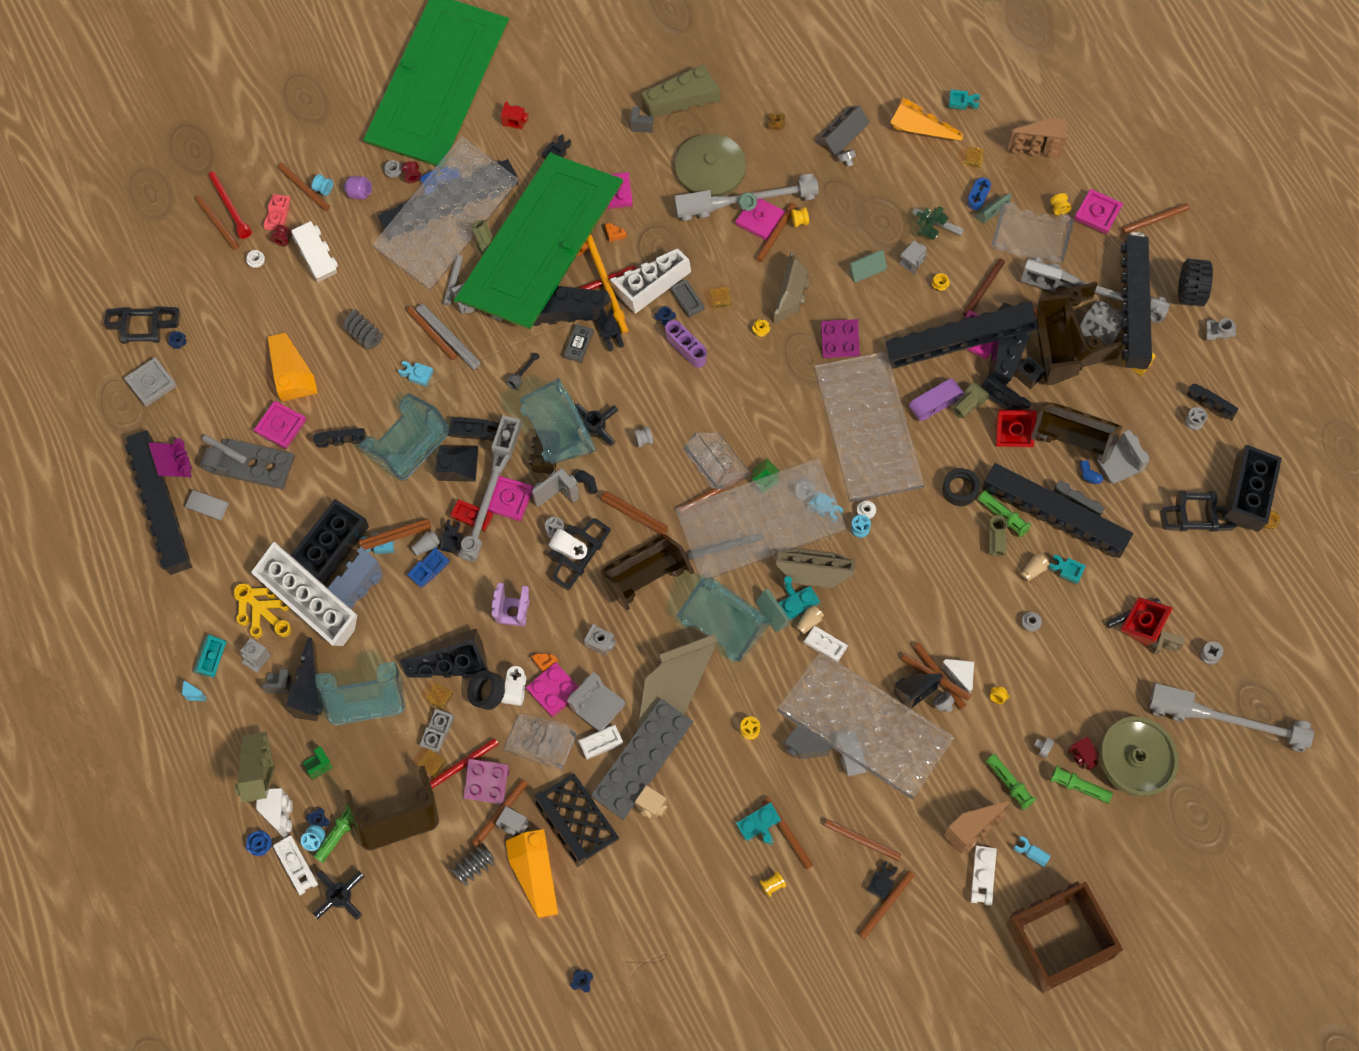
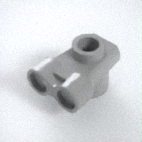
[1207,318,1236,340]

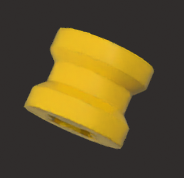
[1050,193,1072,215]
[791,207,809,227]
[740,716,760,740]

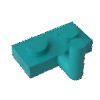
[779,576,820,621]
[736,802,782,845]

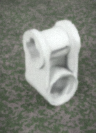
[548,528,587,559]
[502,666,526,706]

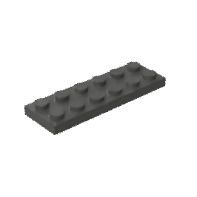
[591,698,694,820]

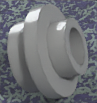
[384,160,402,178]
[1022,612,1042,632]

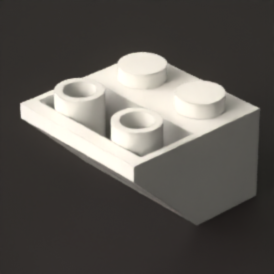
[256,789,293,838]

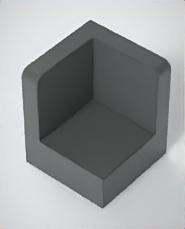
[631,107,654,133]
[262,669,292,694]

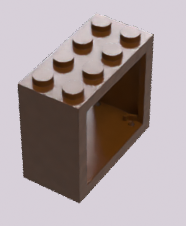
[1006,881,1123,993]

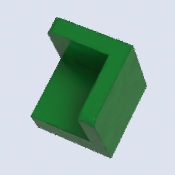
[752,459,779,492]
[303,746,333,780]

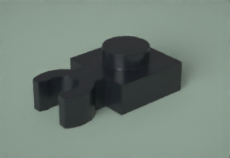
[542,134,572,159]
[440,519,462,554]
[866,861,898,901]

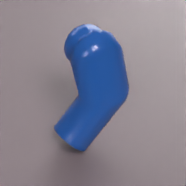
[1079,461,1103,484]

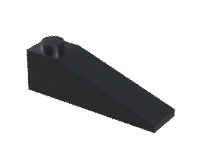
[286,637,323,721]

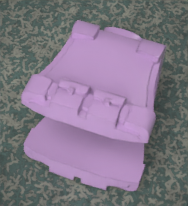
[492,583,530,626]

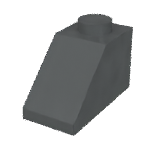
[784,724,832,759]

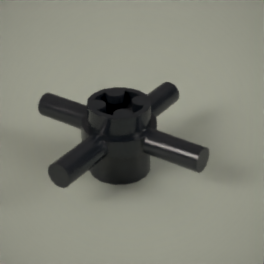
[571,403,618,446]
[313,870,365,920]

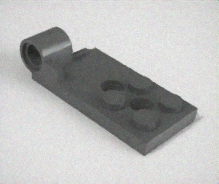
[200,439,295,490]

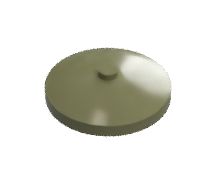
[675,134,746,197]
[1099,716,1178,797]

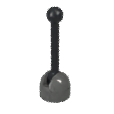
[505,353,539,390]

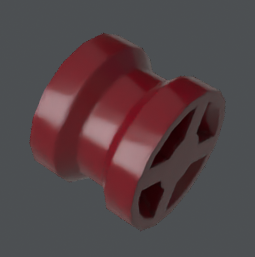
[401,161,422,183]
[270,225,292,247]

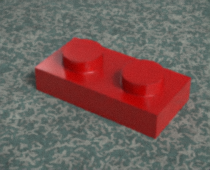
[450,499,493,532]

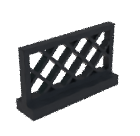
[533,773,619,867]

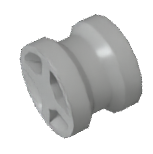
[1185,407,1207,430]
[634,426,653,448]
[545,517,565,539]
[1200,641,1223,665]

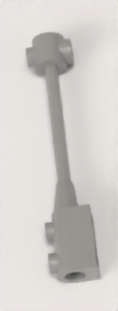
[674,174,819,221]
[1021,257,1170,323]
[458,415,522,562]
[1149,683,1314,752]

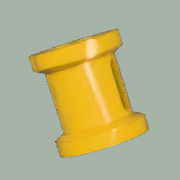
[760,871,787,897]

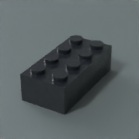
[1222,444,1282,532]
[290,499,369,585]

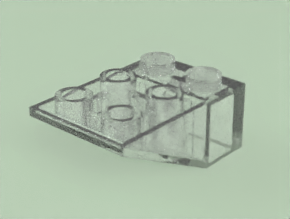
[503,714,577,770]

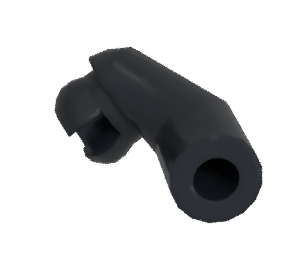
[574,470,598,494]

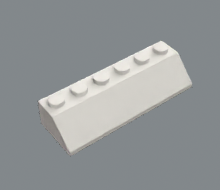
[251,542,358,646]

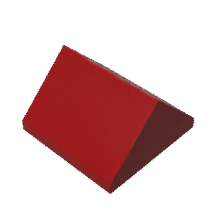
[995,410,1037,447]
[1121,597,1173,646]

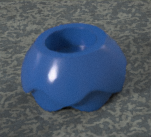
[246,830,272,856]

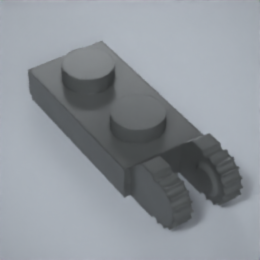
[1053,481,1105,516]

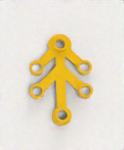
[234,584,292,638]

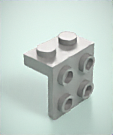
[1097,430,1149,484]
[532,468,579,507]
[567,672,625,731]

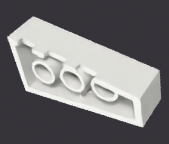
[610,248,691,314]

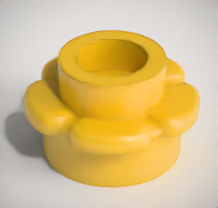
[932,273,950,291]
[752,319,770,337]
[990,686,1009,704]

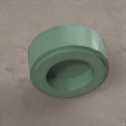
[739,193,757,211]

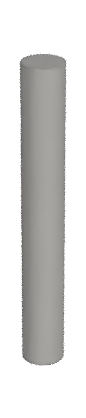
[912,208,964,236]
[443,255,463,306]
[202,435,246,463]

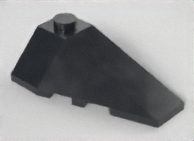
[400,628,488,678]

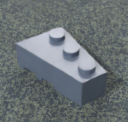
[328,547,383,610]

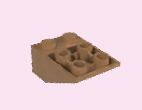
[1007,118,1068,158]
[944,801,1010,854]

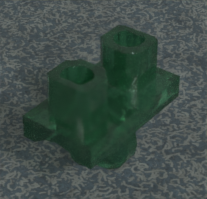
[916,206,949,240]

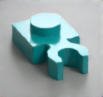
[949,89,980,110]
[1048,555,1086,584]

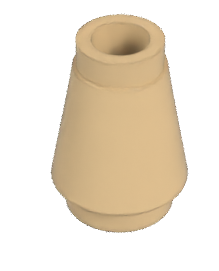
[1020,554,1050,582]
[796,605,824,635]

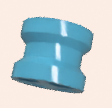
[311,174,333,196]
[851,515,871,538]
[301,825,325,851]

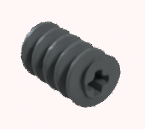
[343,310,384,349]
[449,842,495,886]

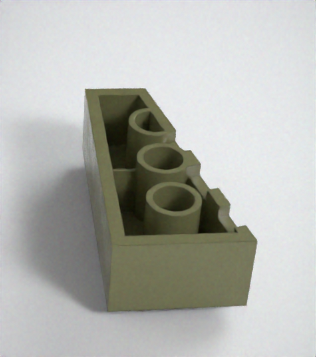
[642,64,720,117]
[235,732,275,803]

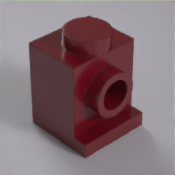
[1067,736,1099,771]

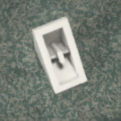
[941,659,974,694]

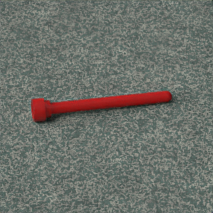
[209,171,252,239]

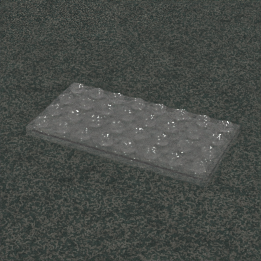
[372,136,519,290]
[814,352,924,502]
[675,458,847,582]
[777,651,955,800]

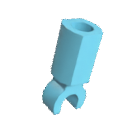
[1014,836,1051,867]

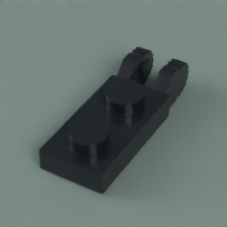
[595,310,624,352]
[981,374,1032,410]
[1187,384,1239,421]
[449,417,500,441]
[312,428,368,448]

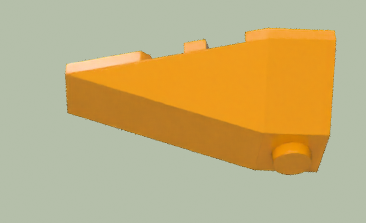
[890,97,963,140]
[268,332,318,402]
[506,829,558,918]

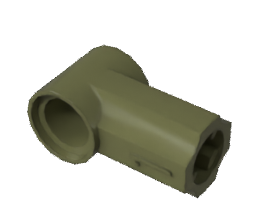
[471,220,494,255]
[951,382,989,418]
[988,515,1007,556]

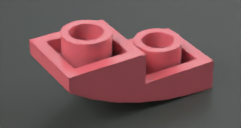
[264,194,291,231]

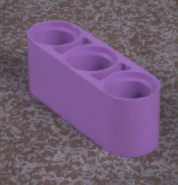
[665,320,707,368]
[909,378,964,421]

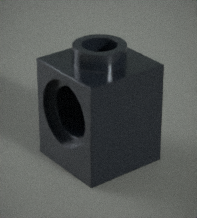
[1014,356,1046,390]

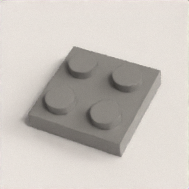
[124,357,177,407]

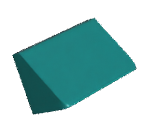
[192,635,227,678]

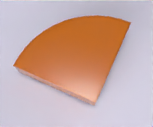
[604,223,627,242]
[531,653,559,673]

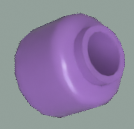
[344,176,372,199]

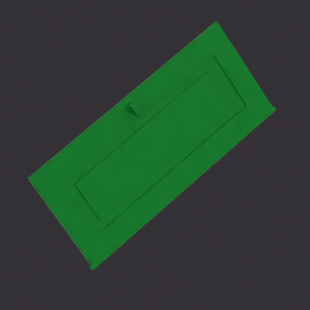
[363,0,509,169]
[454,152,624,329]

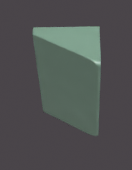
[975,193,1012,224]
[849,250,887,282]
[756,589,789,633]

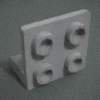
[1080,300,1124,346]

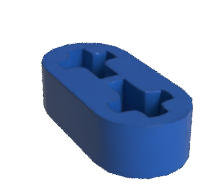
[967,178,991,210]

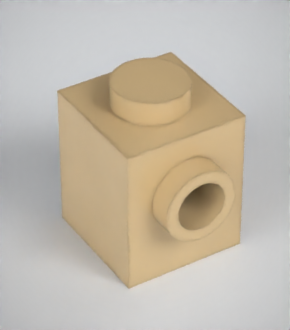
[635,785,668,820]

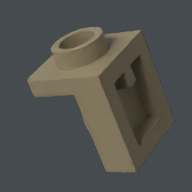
[1152,631,1185,655]

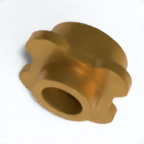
[768,113,785,130]

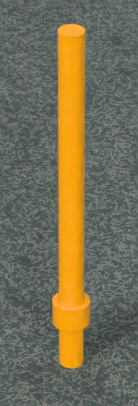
[586,235,629,334]

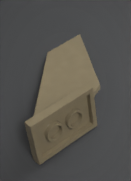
[637,634,718,731]

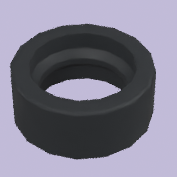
[942,468,980,507]
[467,670,505,710]

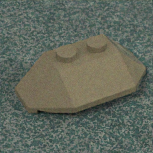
[773,251,810,323]
[776,548,855,588]

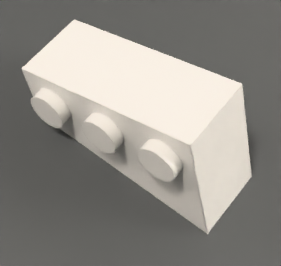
[291,221,338,283]

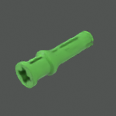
[978,490,1031,538]
[986,754,1037,810]
[1050,765,1113,804]
[313,804,353,863]

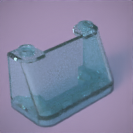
[519,378,597,464]
[358,393,449,481]
[676,577,772,662]
[315,661,405,725]

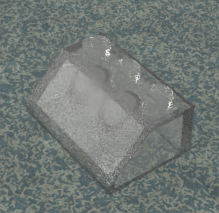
[683,432,750,489]

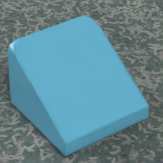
[182,681,207,701]

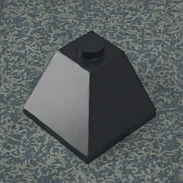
[436,445,479,482]
[893,673,943,711]

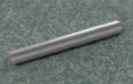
[416,304,481,370]

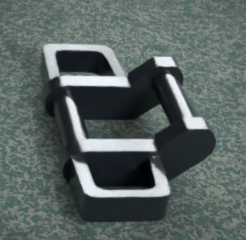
[104,306,181,344]
[1159,490,1237,532]
[547,518,611,591]

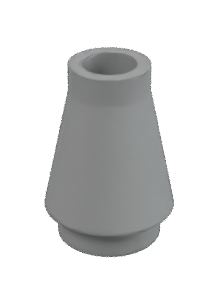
[411,530,440,556]

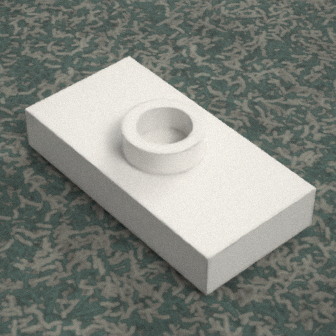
[804,626,848,663]
[578,725,623,760]

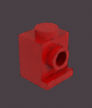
[501,101,529,130]

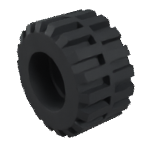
[1178,258,1213,307]

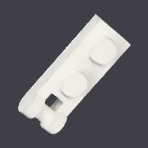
[273,835,319,895]
[970,846,997,906]

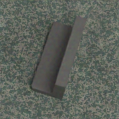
[815,106,869,156]

